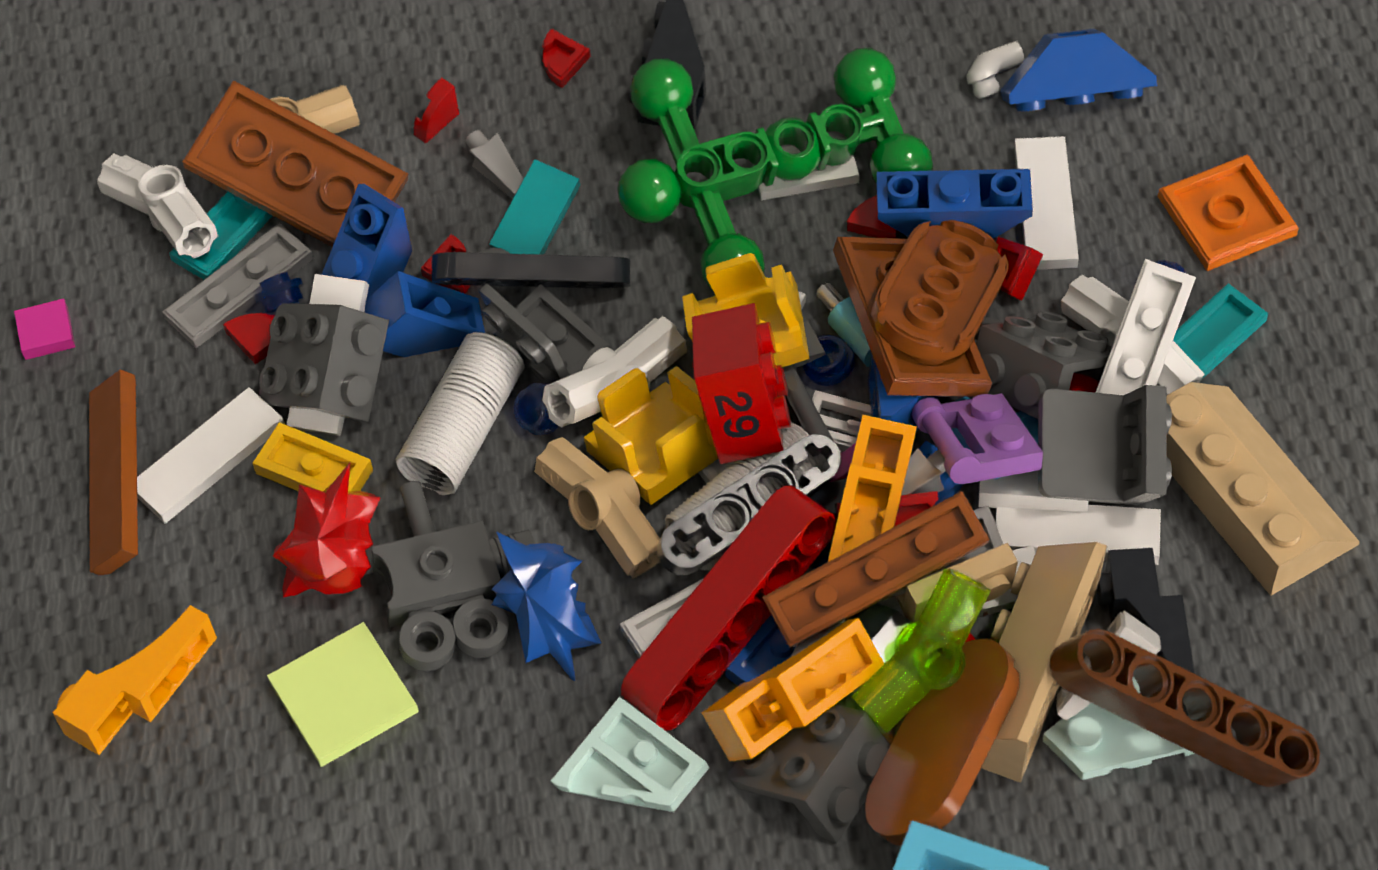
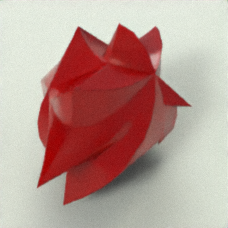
[273,461,381,598]

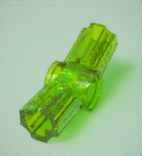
[851,568,991,733]

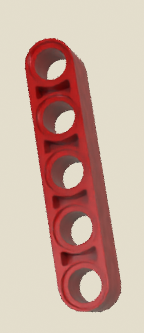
[621,485,836,731]

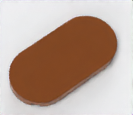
[871,220,1008,361]
[865,639,1020,846]

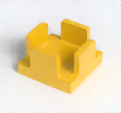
[682,253,810,367]
[583,366,719,505]

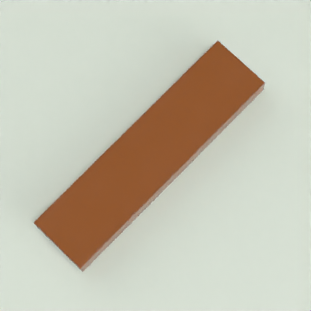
[89,369,138,575]
[763,491,990,649]

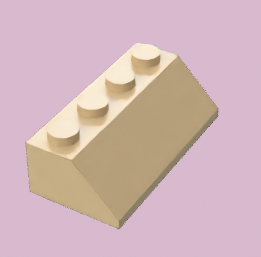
[1167,382,1360,596]
[981,542,1107,783]

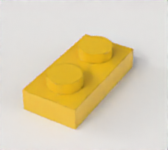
[253,422,373,492]

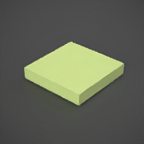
[267,622,419,767]

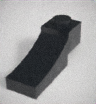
[1097,547,1195,717]

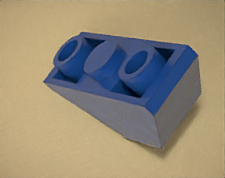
[1001,28,1157,111]
[876,169,1033,239]
[321,184,412,298]

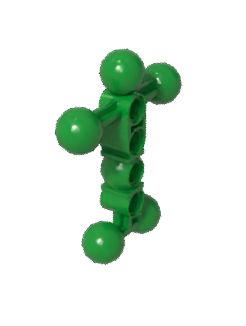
[617,48,933,291]

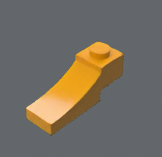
[828,415,917,562]
[53,605,217,755]
[701,618,886,762]

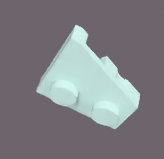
[1043,678,1195,780]
[551,697,709,812]

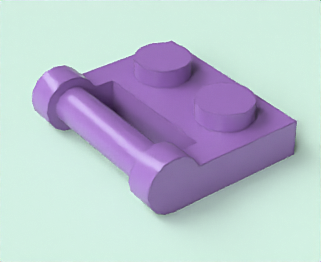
[911,393,1043,484]

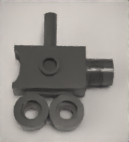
[371,481,535,671]

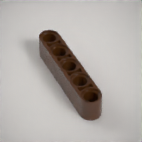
[1050,629,1320,788]

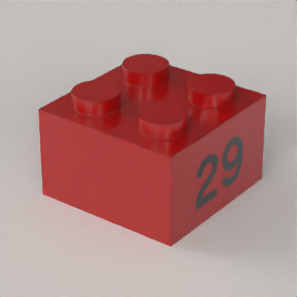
[692,303,791,464]

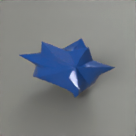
[491,532,602,681]

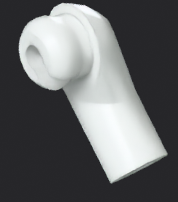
[966,41,1024,99]

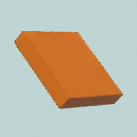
[1158,154,1299,271]

